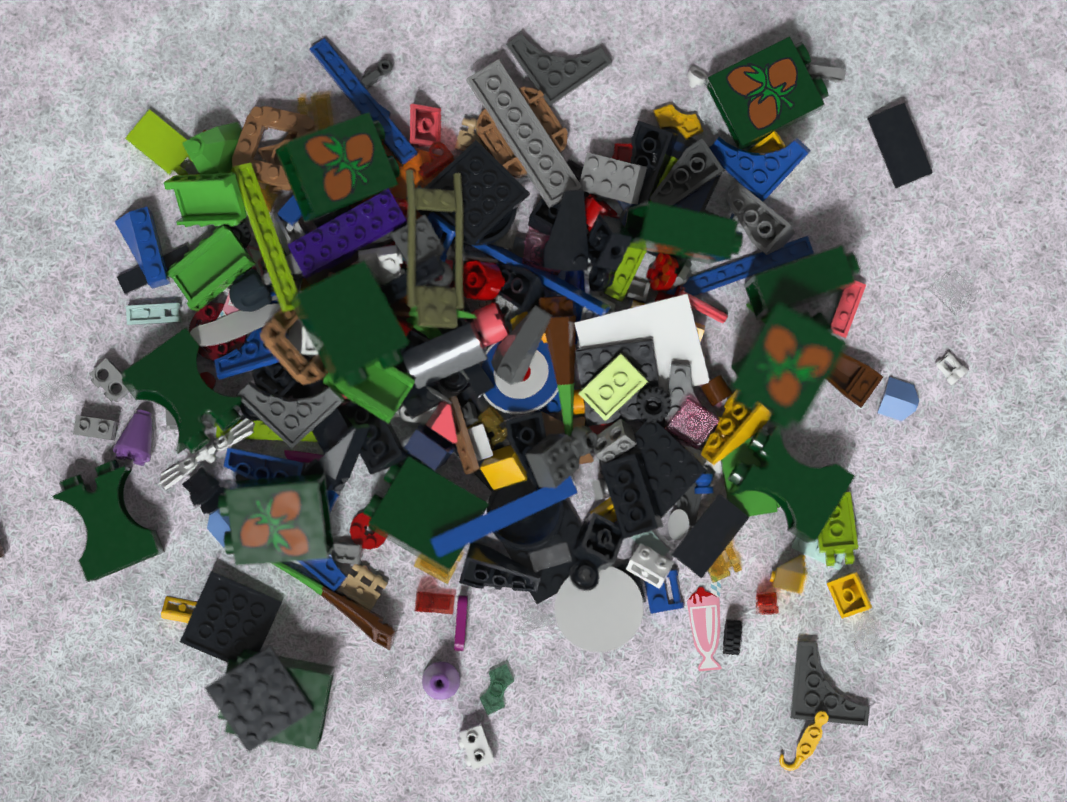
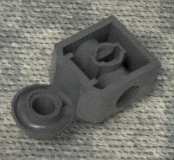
[391,215,453,288]
[526,425,598,488]

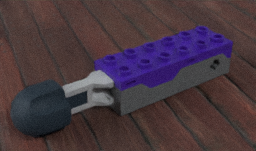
[229,189,408,312]

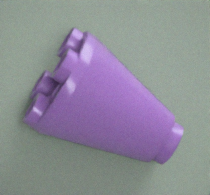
[113,410,152,466]
[422,661,460,700]

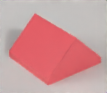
[410,104,441,147]
[425,401,457,443]

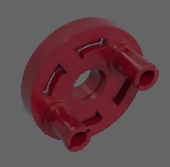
[189,303,247,361]

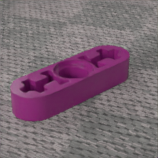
[454,595,468,651]

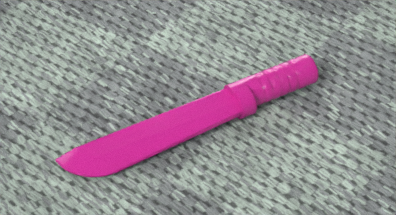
[284,450,324,463]

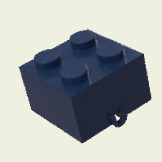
[404,424,456,470]

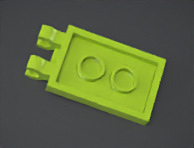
[125,109,192,175]
[817,492,858,567]

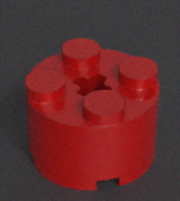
[584,193,620,231]
[463,261,505,300]

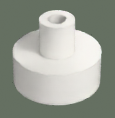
[687,67,707,88]

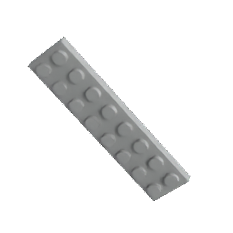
[466,59,582,208]

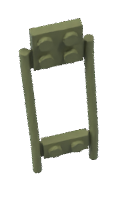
[406,170,464,328]

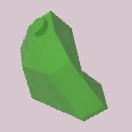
[182,122,242,174]

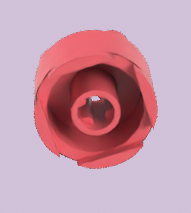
[471,302,510,347]

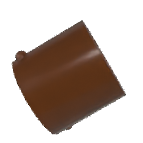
[700,374,733,407]

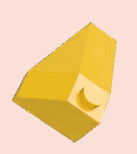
[701,390,771,465]
[769,554,807,594]

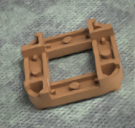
[475,86,568,178]
[232,106,319,191]
[260,290,327,385]

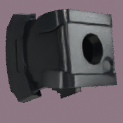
[182,466,226,515]

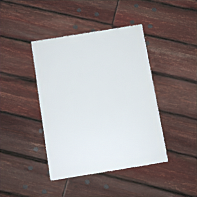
[575,294,710,391]

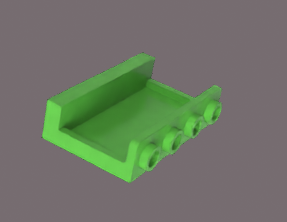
[163,173,247,227]
[166,226,256,312]
[323,362,415,423]
[721,438,780,517]

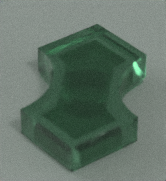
[479,664,514,715]

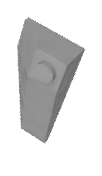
[723,181,795,255]

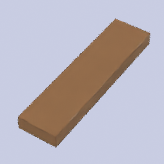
[445,396,480,475]

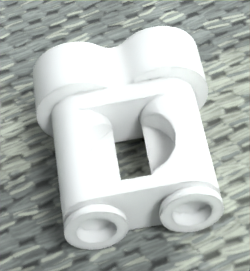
[935,352,969,386]

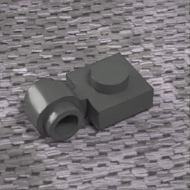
[361,59,393,89]

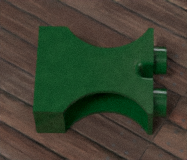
[122,328,242,454]
[728,425,855,543]
[53,460,165,582]

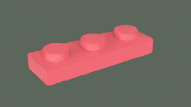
[830,281,866,339]

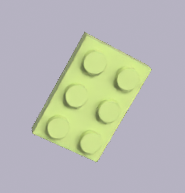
[579,353,648,421]

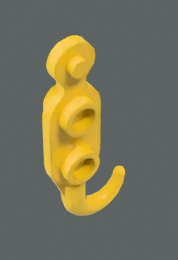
[779,711,828,771]

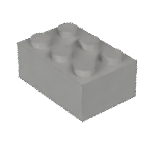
[579,152,647,205]

